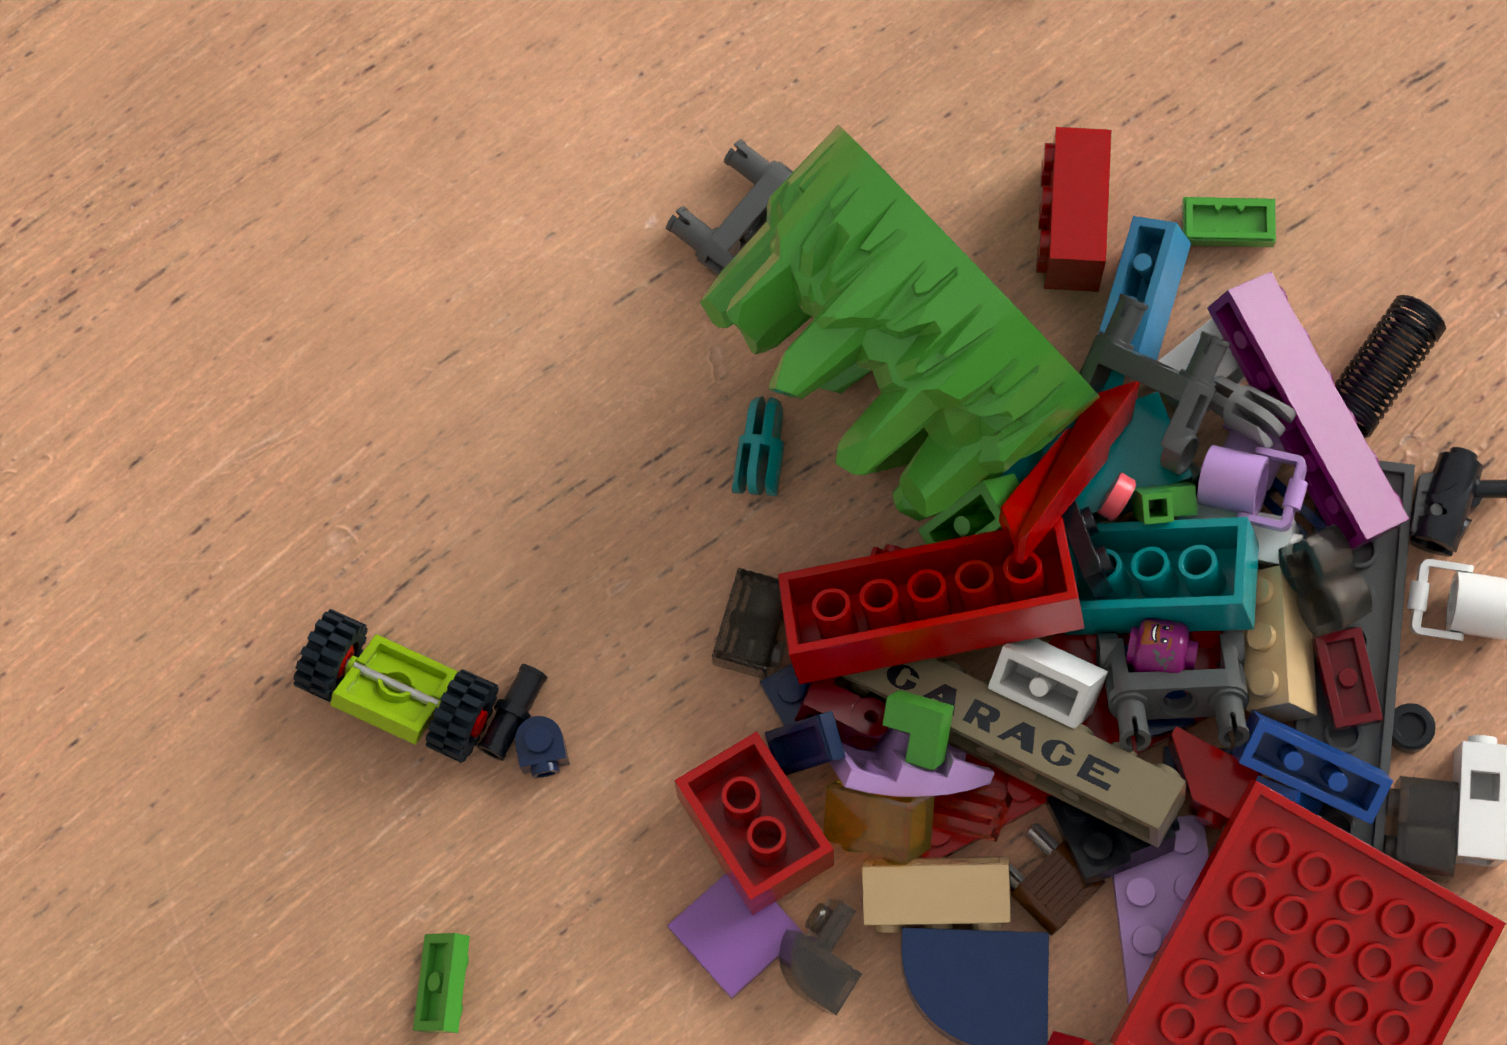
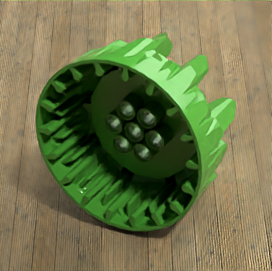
[700,125,1100,521]

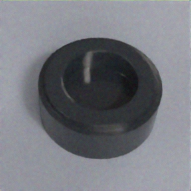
[1392,703,1436,753]

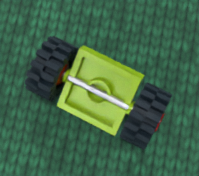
[293,609,499,763]

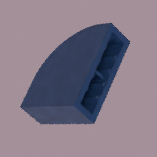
[901,928,1049,1045]

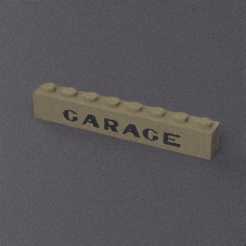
[834,658,1186,848]

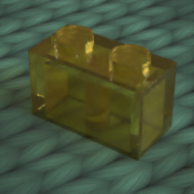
[823,779,935,865]

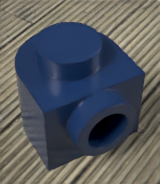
[515,716,570,778]

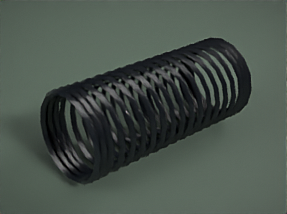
[1335,295,1446,438]

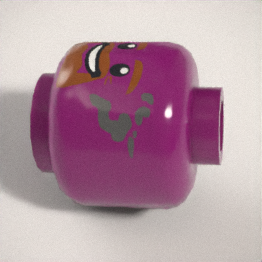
[1126,618,1198,673]

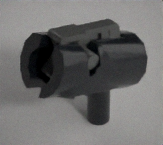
[1409,447,1507,556]

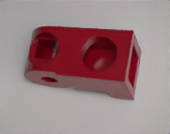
[794,677,889,750]

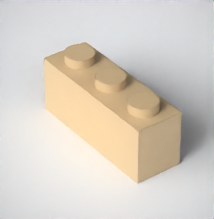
[1243,565,1317,723]
[862,856,1011,933]

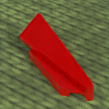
[998,381,1140,564]

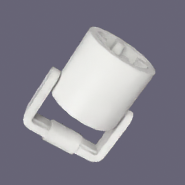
[1407,559,1507,641]

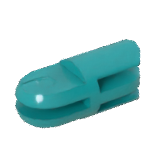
[732,396,785,497]

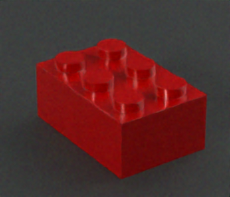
[1036,127,1112,292]
[674,731,834,915]

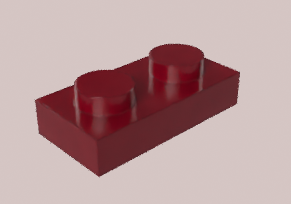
[1311,627,1383,732]

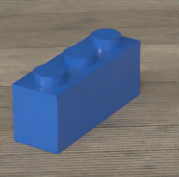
[1231,709,1393,825]

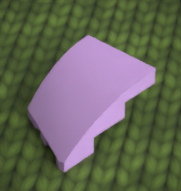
[829,727,995,797]

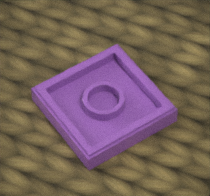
[667,874,804,999]

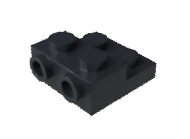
[1046,795,1180,886]

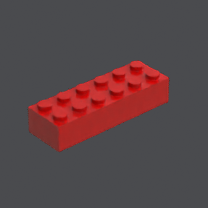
[778,518,1085,684]

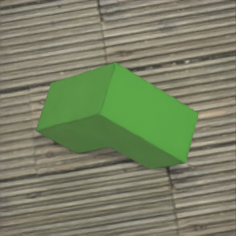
[1132,482,1198,525]
[883,690,954,770]

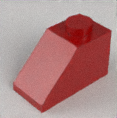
[1167,726,1262,831]

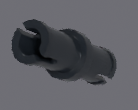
[477,664,548,761]

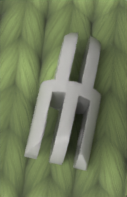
[1208,376,1296,449]

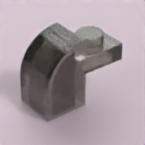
[779,899,862,1016]

